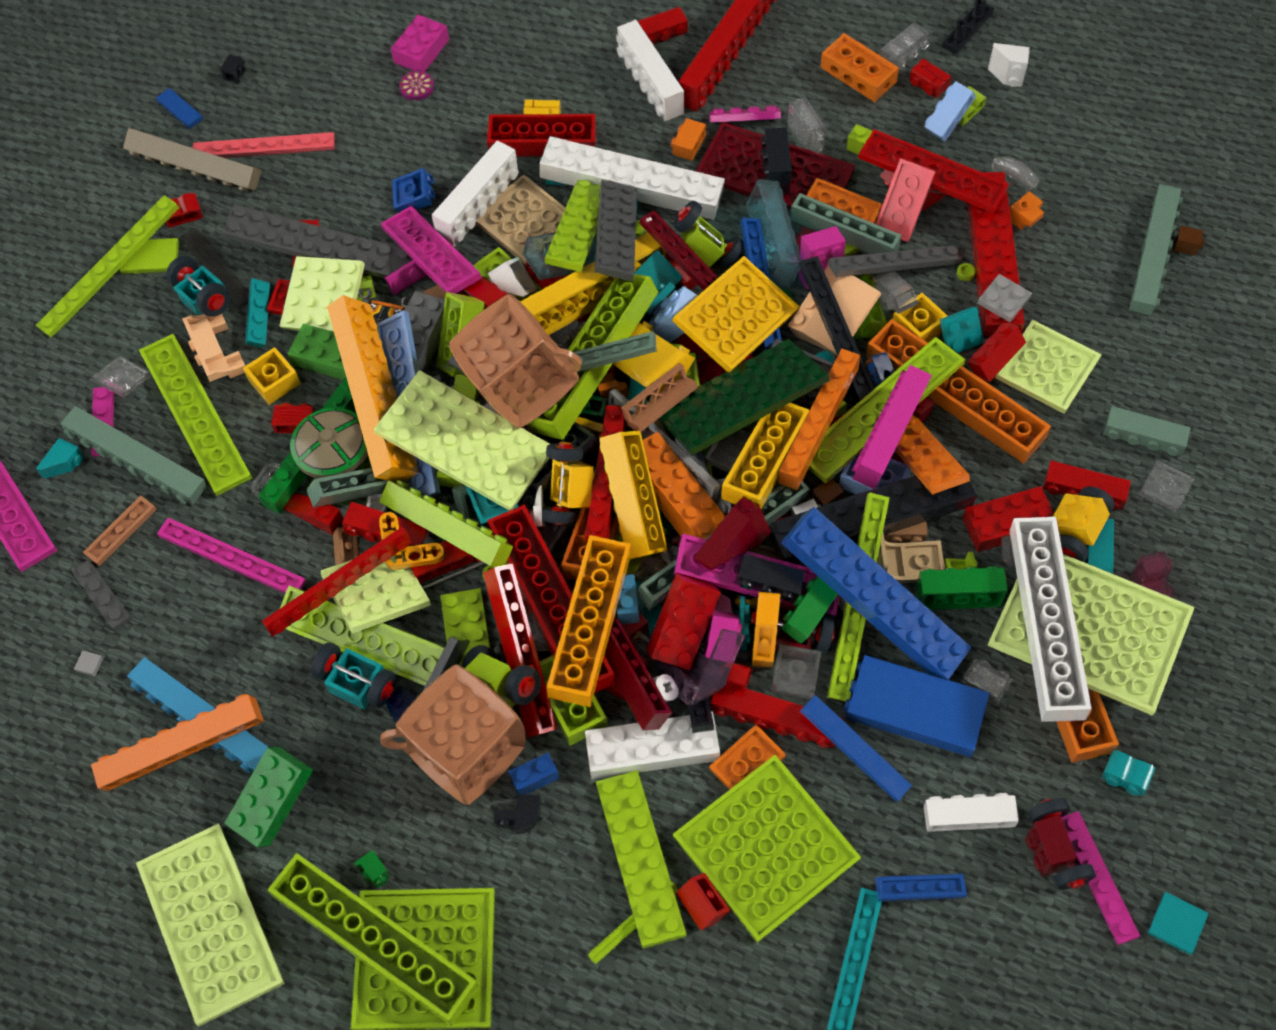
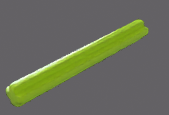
[588,881,678,964]

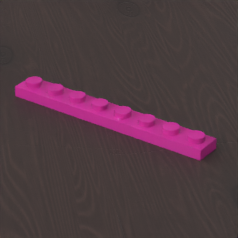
[157,518,306,594]

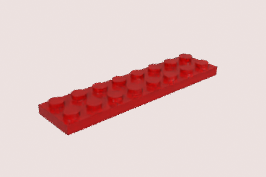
[858,129,1009,213]

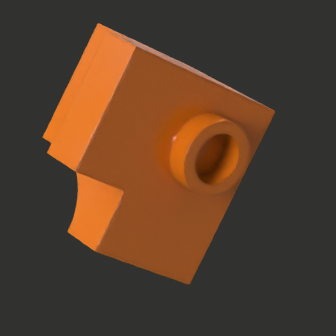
[1010,191,1044,230]
[595,372,628,399]

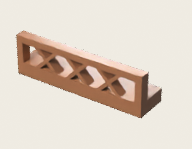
[621,363,698,432]

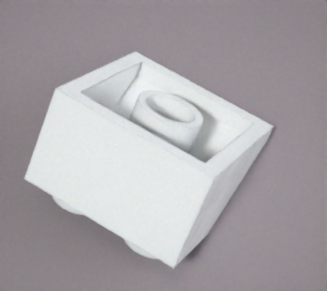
[988,43,1029,87]
[488,257,537,297]

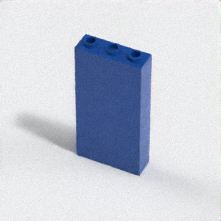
[844,655,990,757]

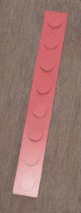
[193,132,335,158]

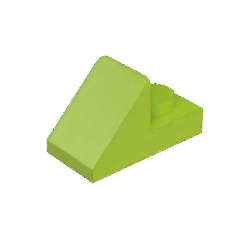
[357,275,376,301]

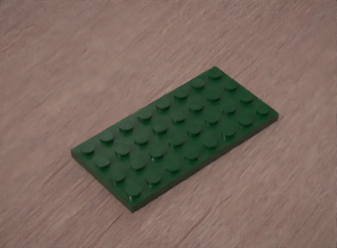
[658,339,830,456]

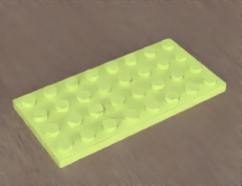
[374,370,549,511]
[136,823,285,1027]

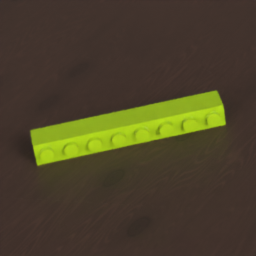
[379,480,513,567]

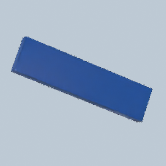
[875,874,967,901]

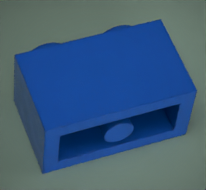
[509,753,559,794]

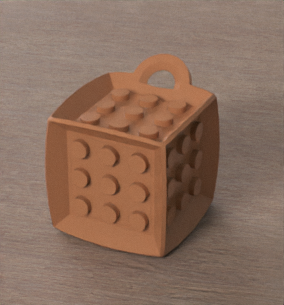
[449,294,582,428]
[380,664,526,805]

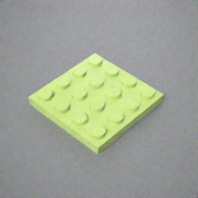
[279,256,365,332]
[995,320,1101,414]
[321,554,430,633]

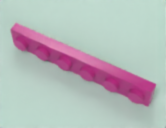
[1061,811,1140,945]

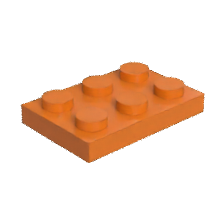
[709,725,786,790]

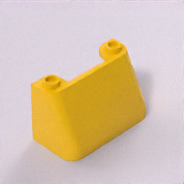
[612,321,695,393]

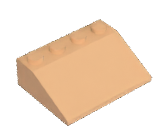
[787,265,881,355]

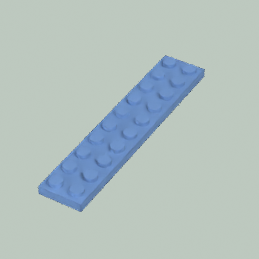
[377,310,441,497]

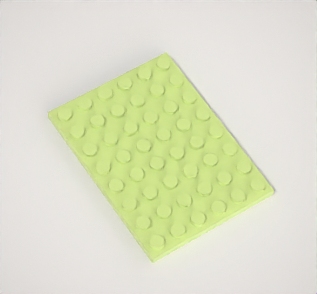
[988,554,1195,716]

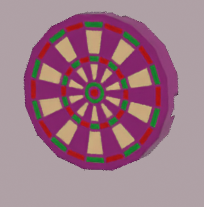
[399,71,434,101]

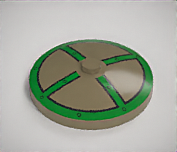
[290,407,368,478]

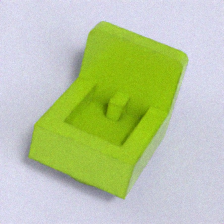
[944,552,978,569]

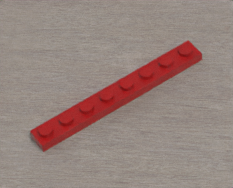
[262,527,411,637]

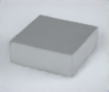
[74,651,103,677]

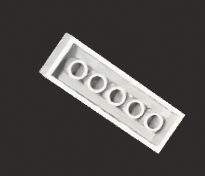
[616,20,684,121]
[432,140,518,247]
[585,712,720,779]

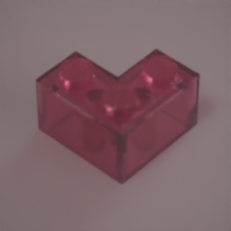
[1131,551,1174,598]

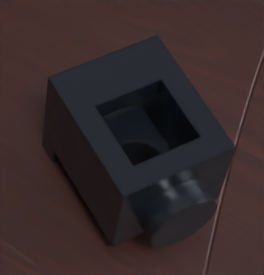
[220,54,245,84]

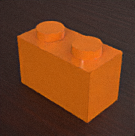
[671,118,706,161]

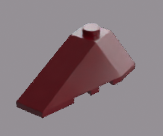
[693,496,771,571]

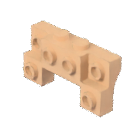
[183,314,245,382]

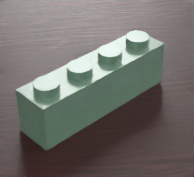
[1103,406,1191,456]
[307,468,388,508]

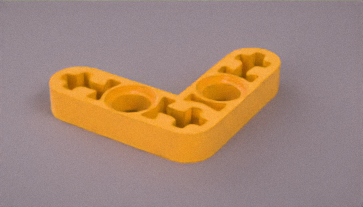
[379,512,444,570]

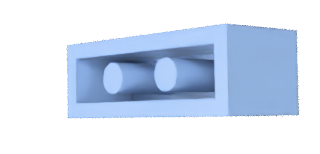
[924,81,976,142]

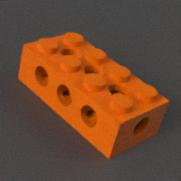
[820,33,899,102]

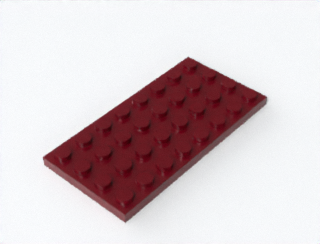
[696,122,856,210]

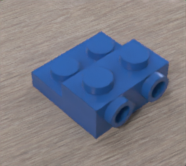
[392,168,435,212]

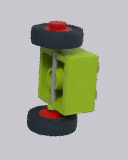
[673,200,744,268]
[462,645,541,708]

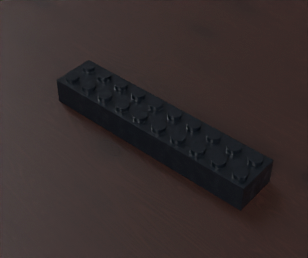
[769,461,977,564]

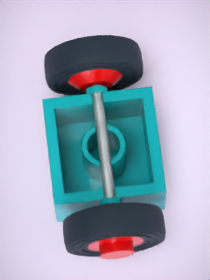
[166,256,231,317]
[311,642,396,710]

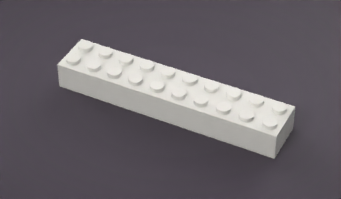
[540,136,725,220]
[1010,517,1091,722]

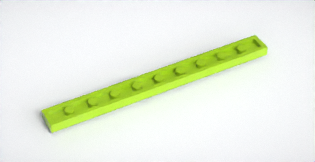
[36,195,179,337]
[827,493,890,702]

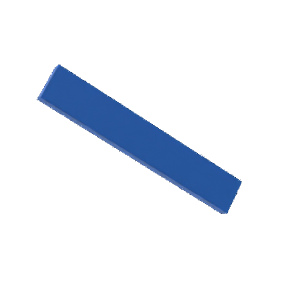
[800,695,912,802]

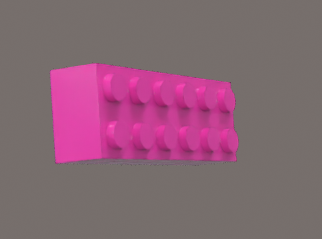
[852,365,932,489]

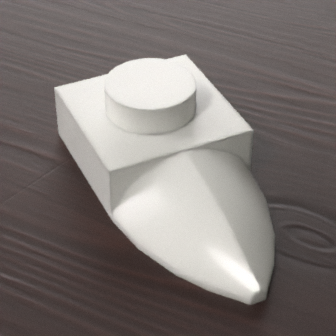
[530,486,545,527]

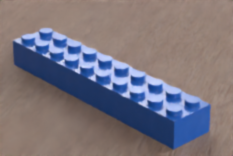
[781,507,972,680]

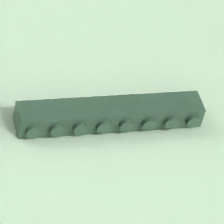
[1129,184,1183,315]
[60,406,207,505]

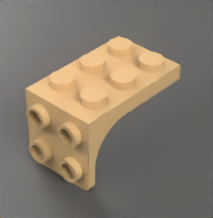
[877,534,945,584]

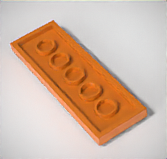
[895,414,970,494]

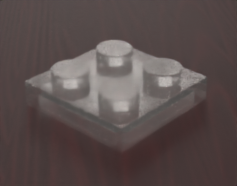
[93,356,150,398]
[1139,460,1195,512]

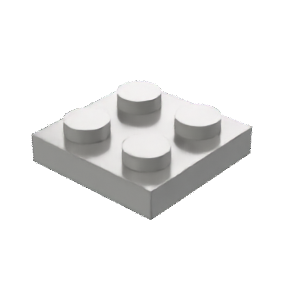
[977,274,1032,322]

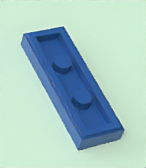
[156,88,203,129]

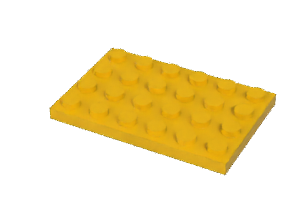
[672,256,800,372]

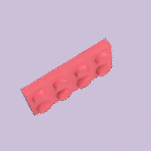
[876,158,936,242]

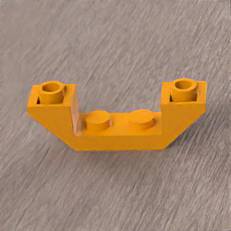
[752,592,780,668]

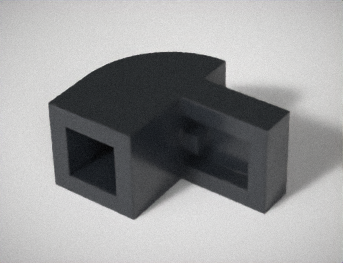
[494,794,542,834]

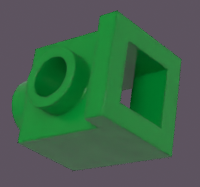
[354,850,390,888]

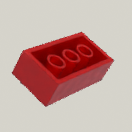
[962,486,1054,553]
[646,573,721,670]

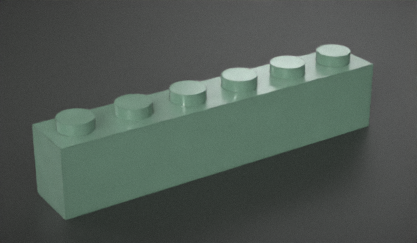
[790,193,901,254]

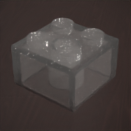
[771,644,821,699]

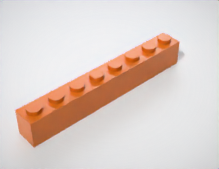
[778,349,860,490]
[91,694,264,791]

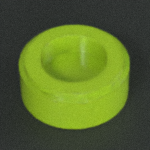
[956,263,976,281]

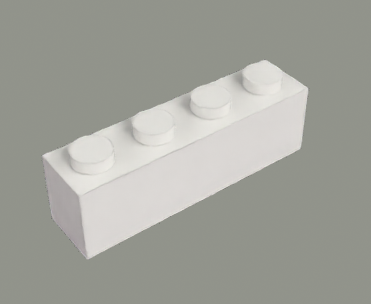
[924,793,1019,832]

